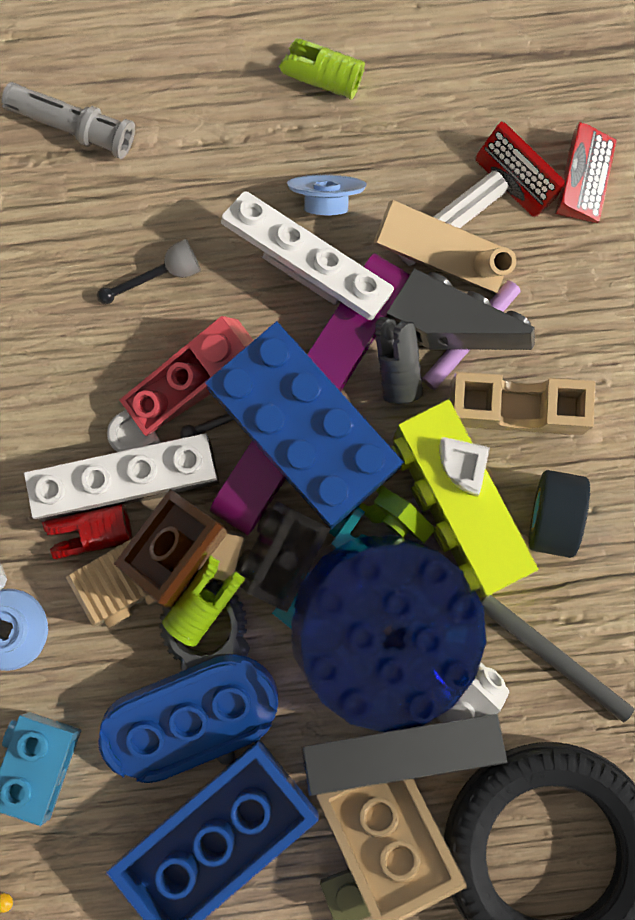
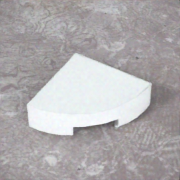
[439,437,490,496]

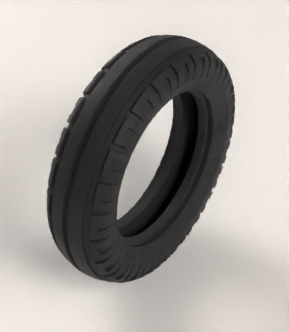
[444,742,635,920]

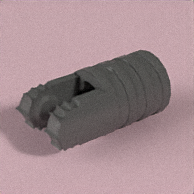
[375,316,424,404]

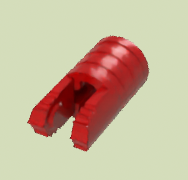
[42,503,133,560]

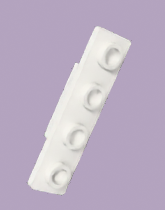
[221,191,394,320]

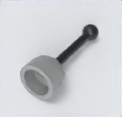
[97,239,201,305]

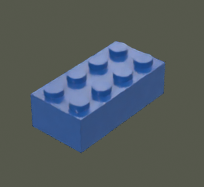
[205,321,403,530]
[107,739,319,920]

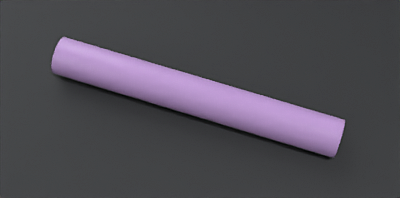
[422,280,521,390]

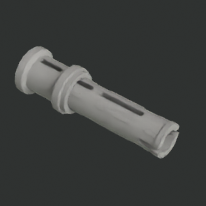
[1,82,135,159]

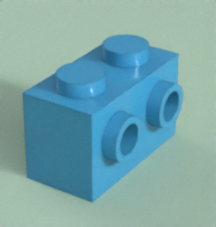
[0,712,82,826]

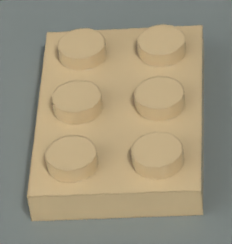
[316,779,467,920]

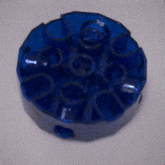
[291,535,487,733]

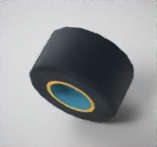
[529,470,590,558]

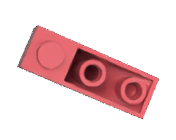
[120,316,254,436]

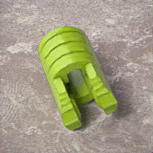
[278,38,365,100]
[162,555,245,646]

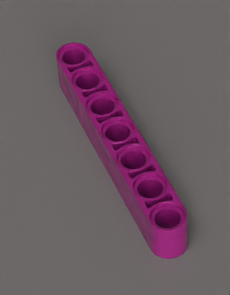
[209,253,410,536]

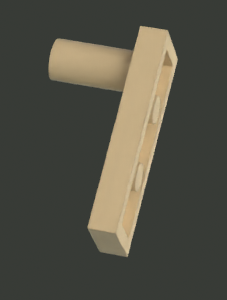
[373,200,516,294]

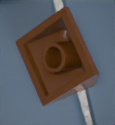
[114,489,228,607]

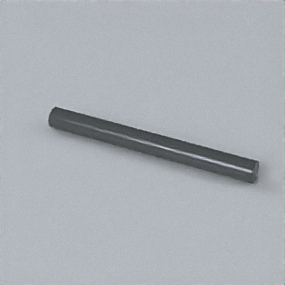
[477,595,635,723]

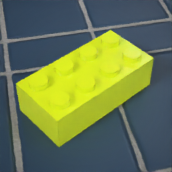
[391,399,539,598]

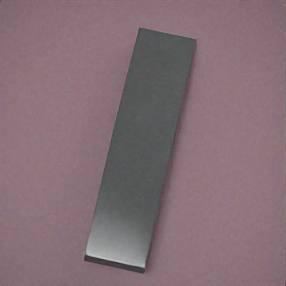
[302,714,507,796]

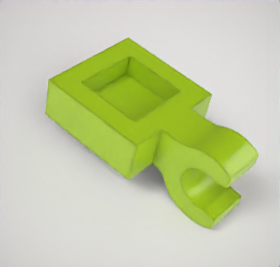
[359,485,436,543]

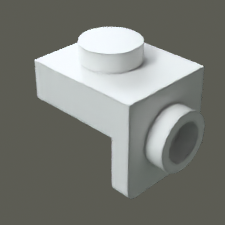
[430,660,509,723]

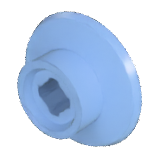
[287,175,367,215]
[0,589,48,671]

